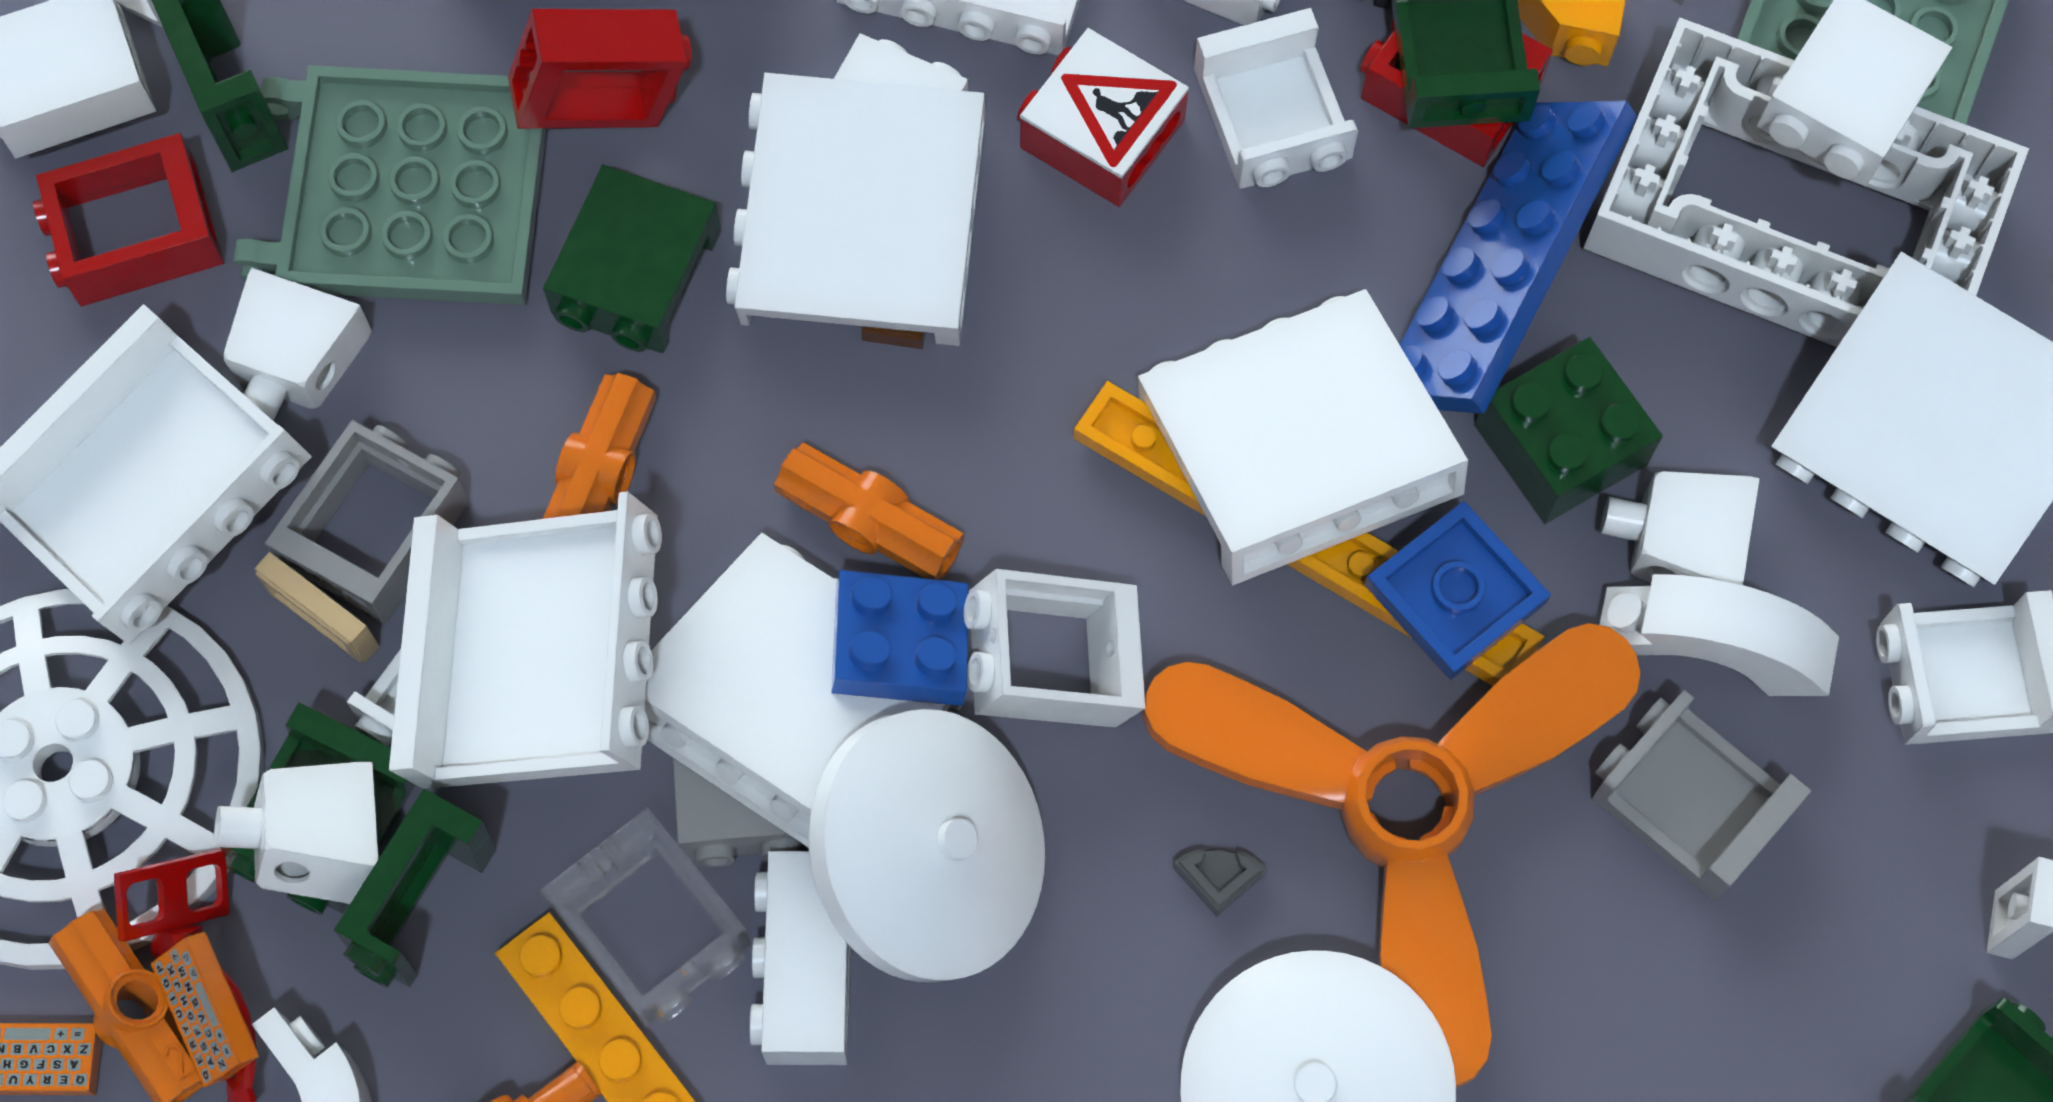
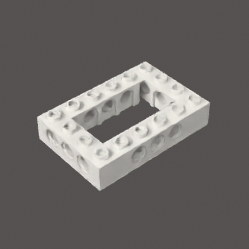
[1583,17,2029,347]

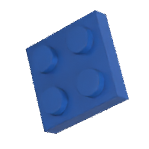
[1364,501,1551,680]
[831,570,968,706]

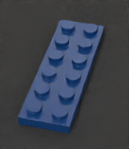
[1399,101,1638,414]

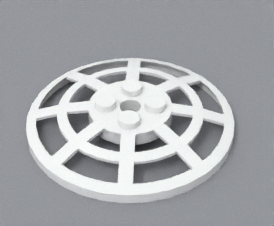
[0,589,265,970]

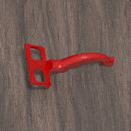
[114,849,257,1102]

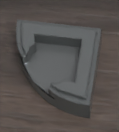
[1173,849,1267,917]

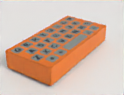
[150,932,259,1088]
[0,1023,102,1096]

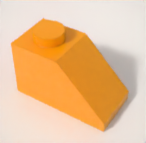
[1517,0,1625,67]

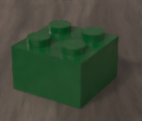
[1474,337,1663,524]

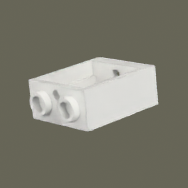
[964,569,1145,728]

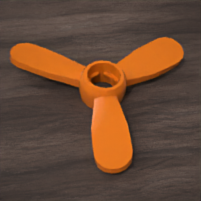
[1142,623,1641,1089]

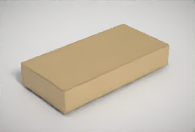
[254,552,380,663]

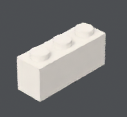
[750,851,850,1065]

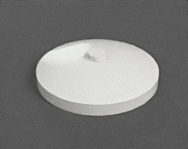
[809,709,1045,982]
[1180,950,1456,1102]

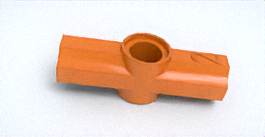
[542,372,657,519]
[774,442,964,580]
[48,908,203,1102]

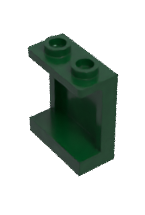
[151,0,288,172]
[1392,0,1540,128]
[543,164,721,353]
[220,702,415,915]
[334,788,496,988]
[1903,997,2053,1102]

